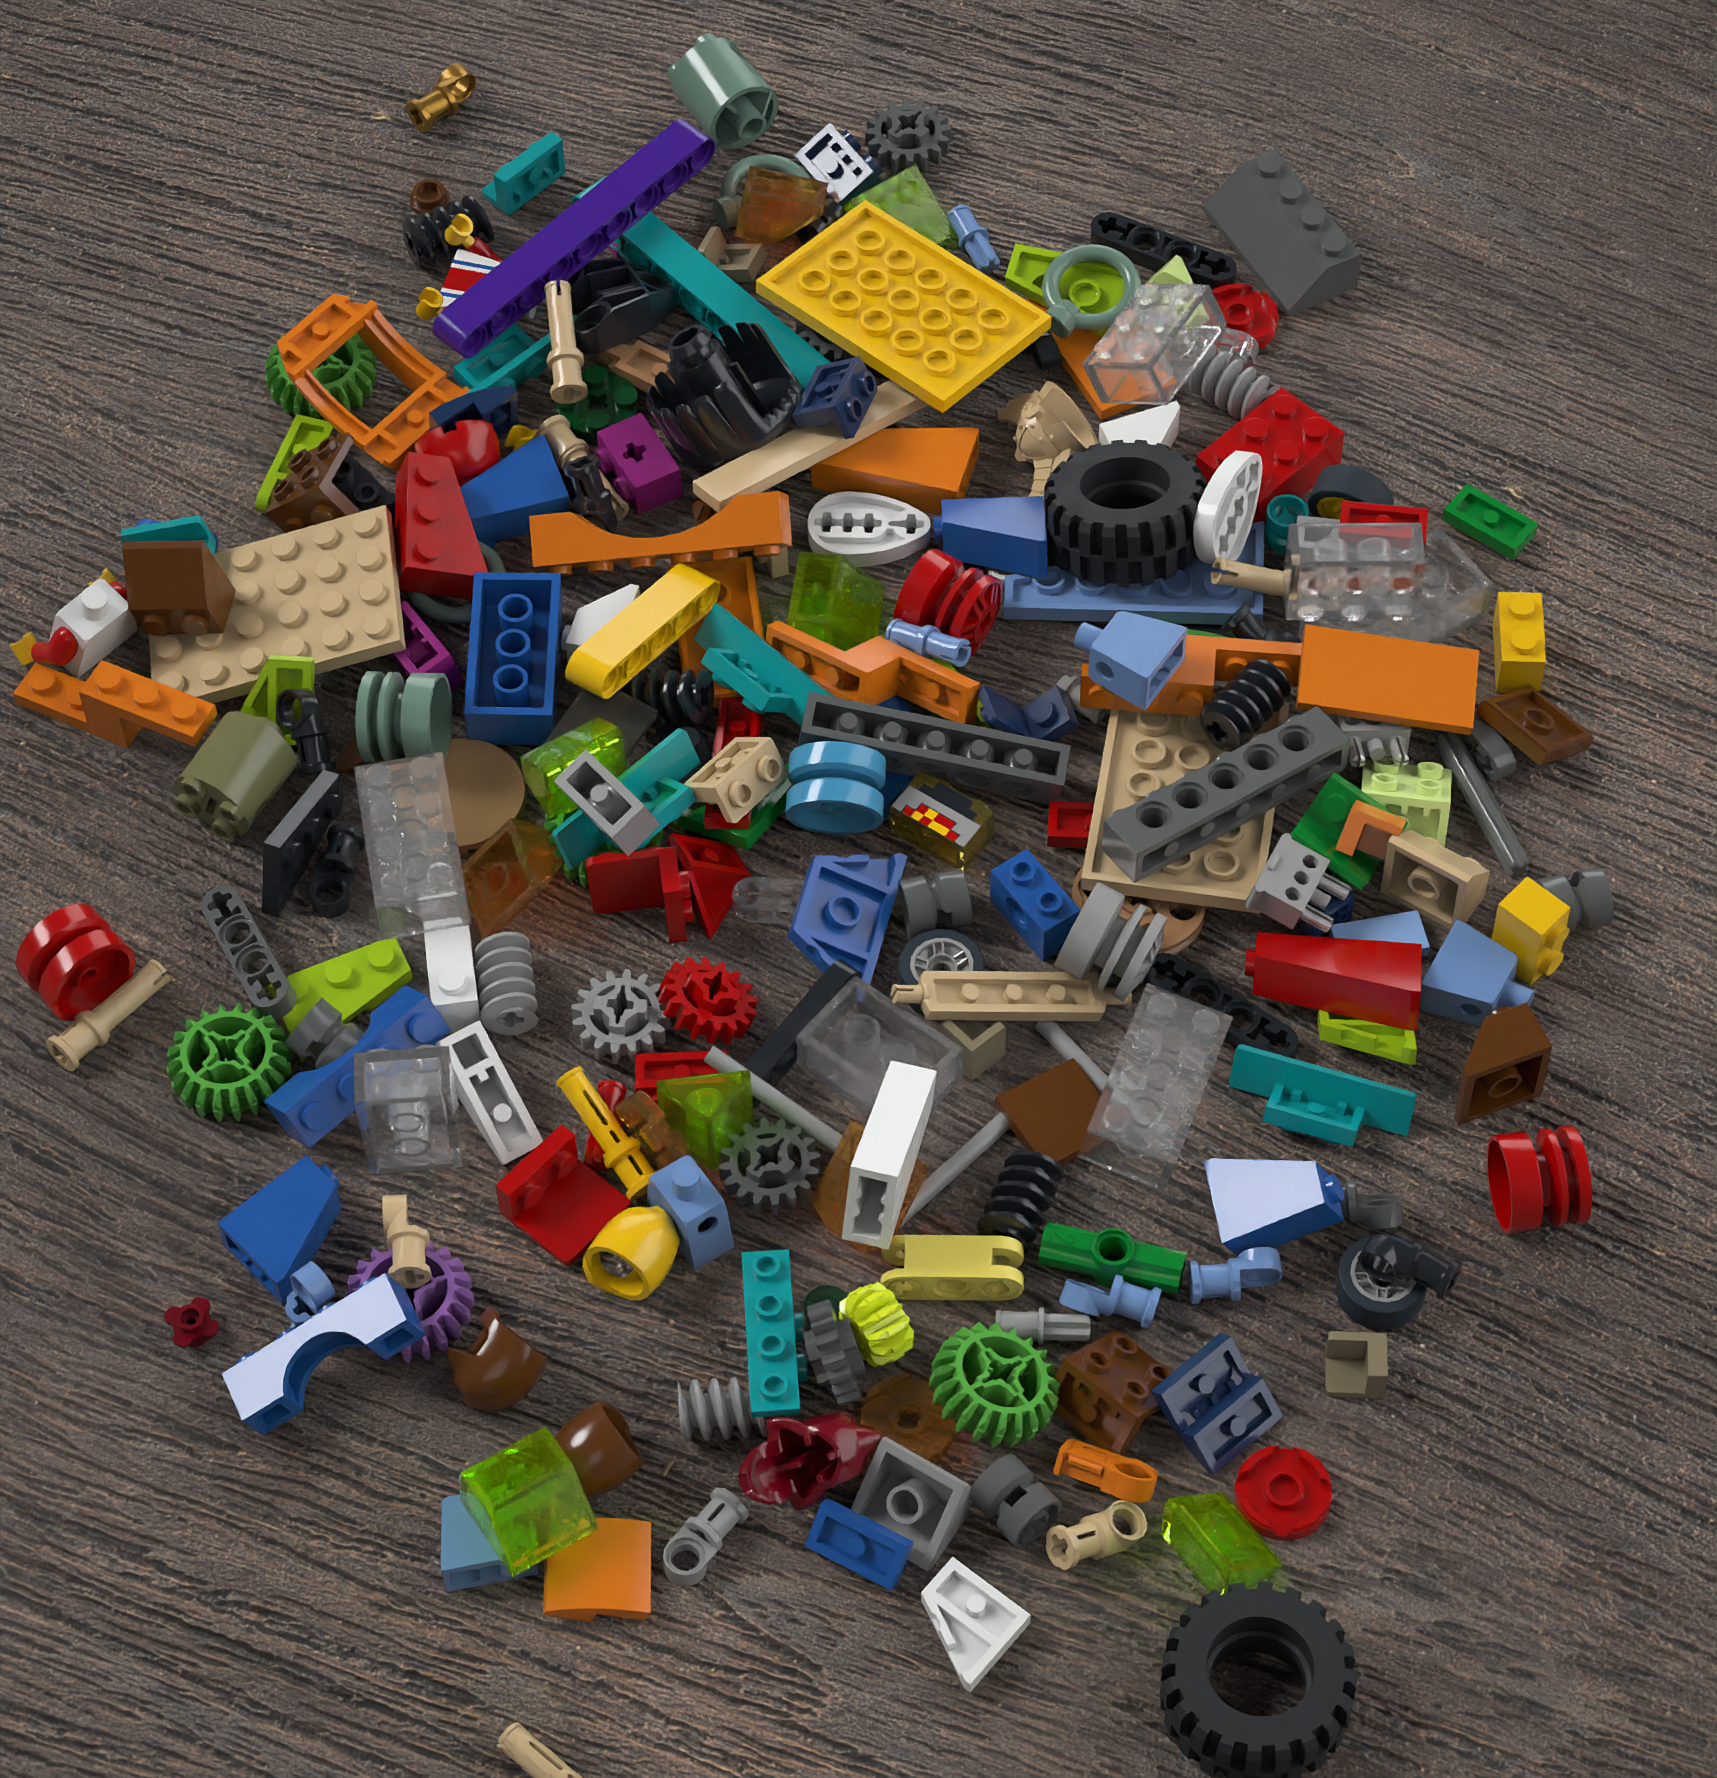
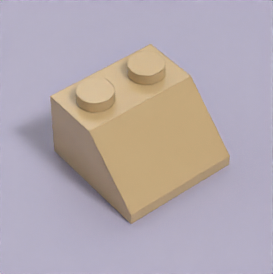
[1380,830,1490,929]

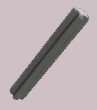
[1436,732,1530,877]

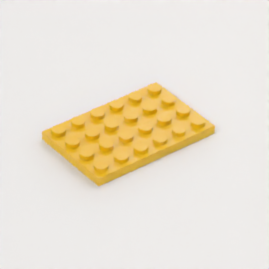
[756,200,1052,413]

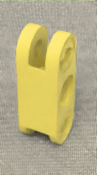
[880,1235,1024,1301]

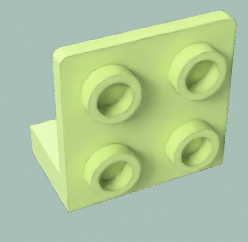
[1361,757,1452,847]

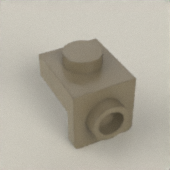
[698,227,767,283]

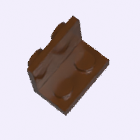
[1054,1330,1173,1456]

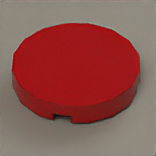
[1197,284,1279,354]
[1234,1445,1332,1541]

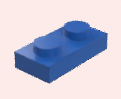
[804,1498,914,1590]

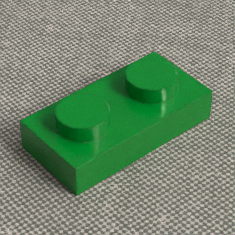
[1442,483,1538,560]

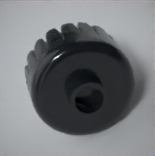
[646,322,802,470]

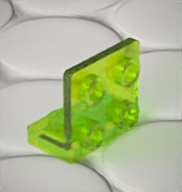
[843,164,955,245]

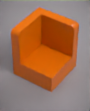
[1335,800,1407,860]

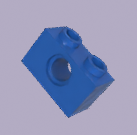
[990,849,1081,962]

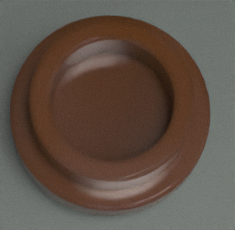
[410,179,450,217]

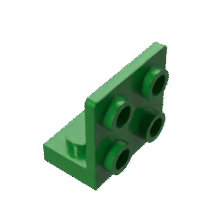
[1290,772,1408,890]

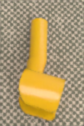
[504,425,537,453]

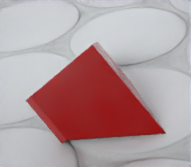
[667,833,751,940]

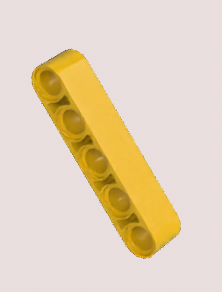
[565,563,720,699]

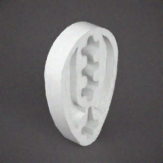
[1193,450,1263,564]
[808,491,930,567]

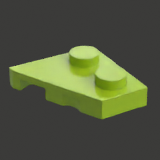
[240,654,315,745]
[1317,1010,1417,1065]

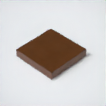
[1476,686,1594,766]
[994,1058,1124,1166]

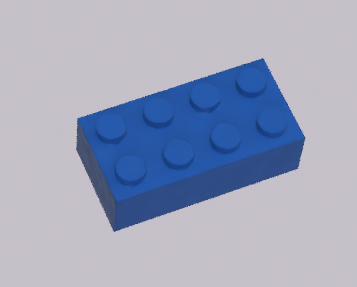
[464,572,563,745]

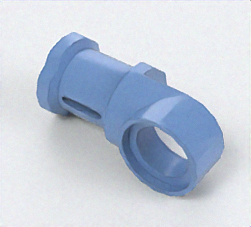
[1187,1247,1283,1304]
[285,1261,336,1328]
[1059,1274,1162,1330]

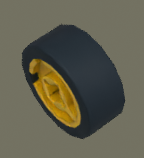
[1307,464,1394,519]

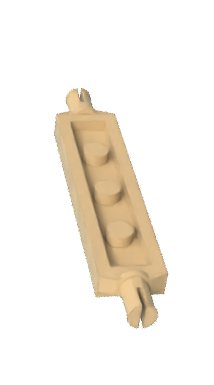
[891,971,1132,1021]

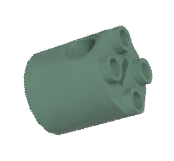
[667,33,778,150]

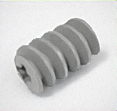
[1188,343,1280,419]
[474,932,539,1036]
[678,1377,777,1442]

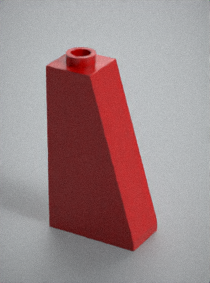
[1244,932,1422,1031]

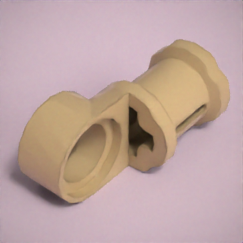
[382,1194,431,1289]
[1046,1500,1147,1570]

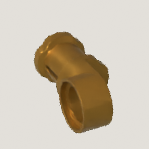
[406,63,477,133]

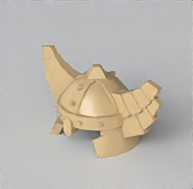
[998,381,1098,499]

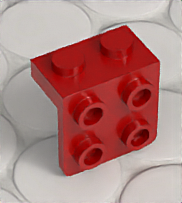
[586,846,694,943]

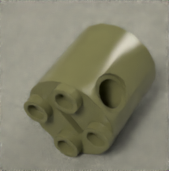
[174,711,297,842]

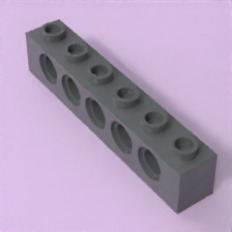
[797,692,1071,805]
[1102,706,1351,883]

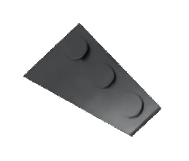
[262,770,343,918]

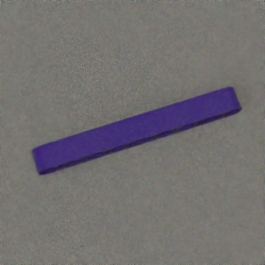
[432,119,716,359]

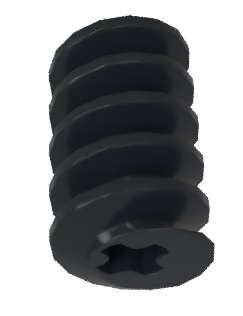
[403,195,494,269]
[1200,659,1291,752]
[615,669,714,726]
[977,1150,1064,1254]

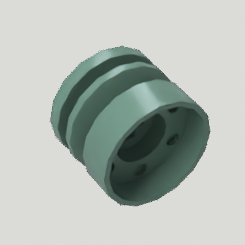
[355,671,453,765]

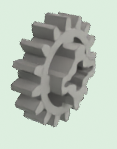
[571,969,672,1064]

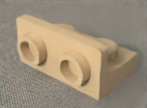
[684,737,788,823]

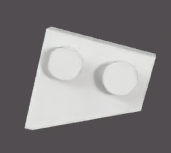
[921,1557,1031,1692]

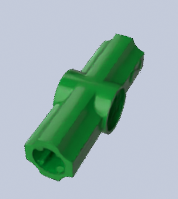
[1038,1222,1187,1295]

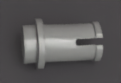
[1056,675,1108,724]

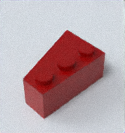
[395,452,488,600]

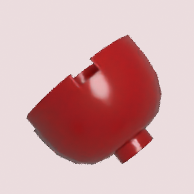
[415,420,501,487]

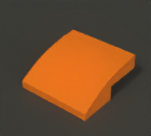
[543,1518,651,1622]

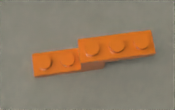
[766,620,980,725]
[1079,635,1302,716]
[13,660,217,748]

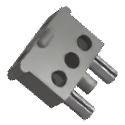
[1327,714,1411,767]
[1245,833,1350,932]

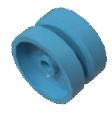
[785,741,886,835]

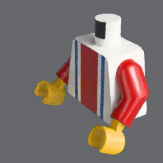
[416,214,537,320]
[9,568,137,678]

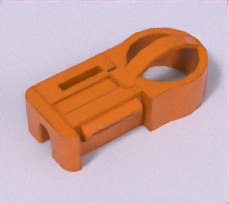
[1053,1439,1158,1503]

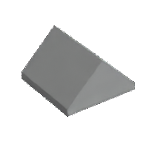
[851,1436,969,1571]

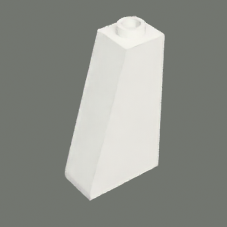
[842,1060,937,1249]

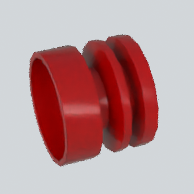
[894,549,1003,657]
[1487,1125,1592,1234]

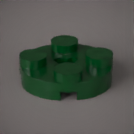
[555,365,639,444]

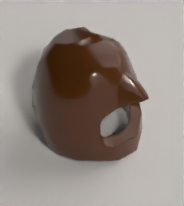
[447,1305,548,1412]
[547,1400,645,1498]

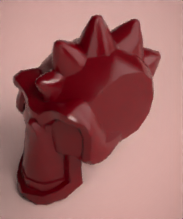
[738,1412,882,1511]

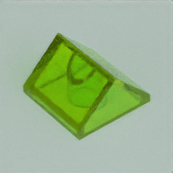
[656,1070,754,1171]
[1161,1492,1283,1596]

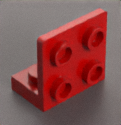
[495,1124,631,1267]

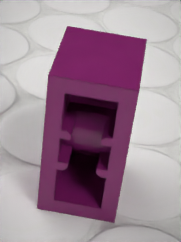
[594,413,682,515]
[387,601,465,692]

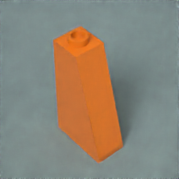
[807,427,979,515]

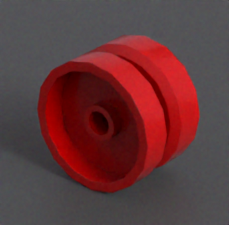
[15,904,136,1021]

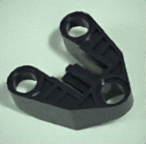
[557,258,675,354]

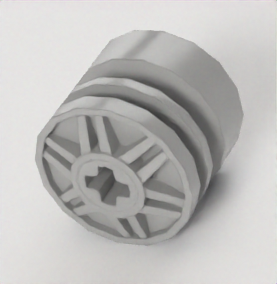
[1054,882,1168,1002]

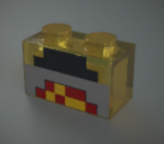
[890,771,994,873]

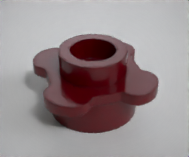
[164,1297,219,1348]

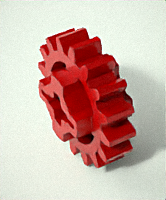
[658,957,758,1044]

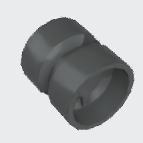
[1535,867,1614,933]
[898,868,972,937]
[284,998,365,1069]
[969,1454,1062,1548]

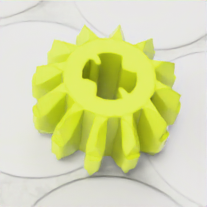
[839,1282,914,1367]

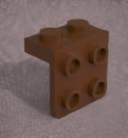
[265,432,360,533]

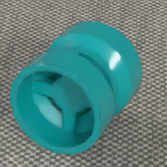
[1264,494,1309,554]

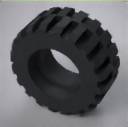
[1044,440,1207,587]
[1159,1581,1357,1778]

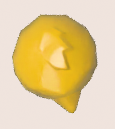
[582,1205,680,1300]

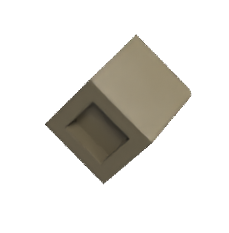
[941,1019,1006,1081]
[1325,1331,1388,1399]

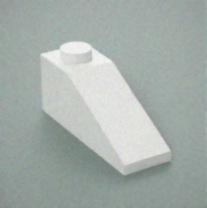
[423,912,482,1034]
[431,1020,543,1166]

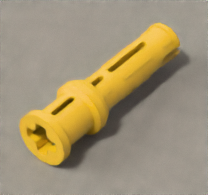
[556,1066,657,1201]

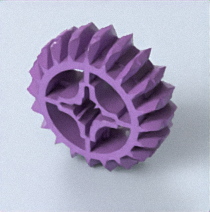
[344,1241,474,1364]

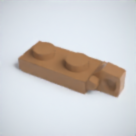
[598,340,674,393]

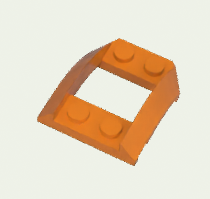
[277,294,471,471]

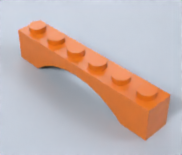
[529,491,792,577]

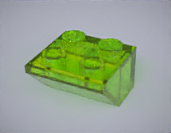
[787,552,885,651]
[520,717,626,819]
[460,1426,598,1577]

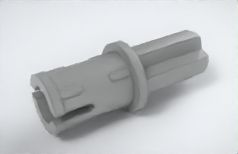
[995,1307,1091,1346]

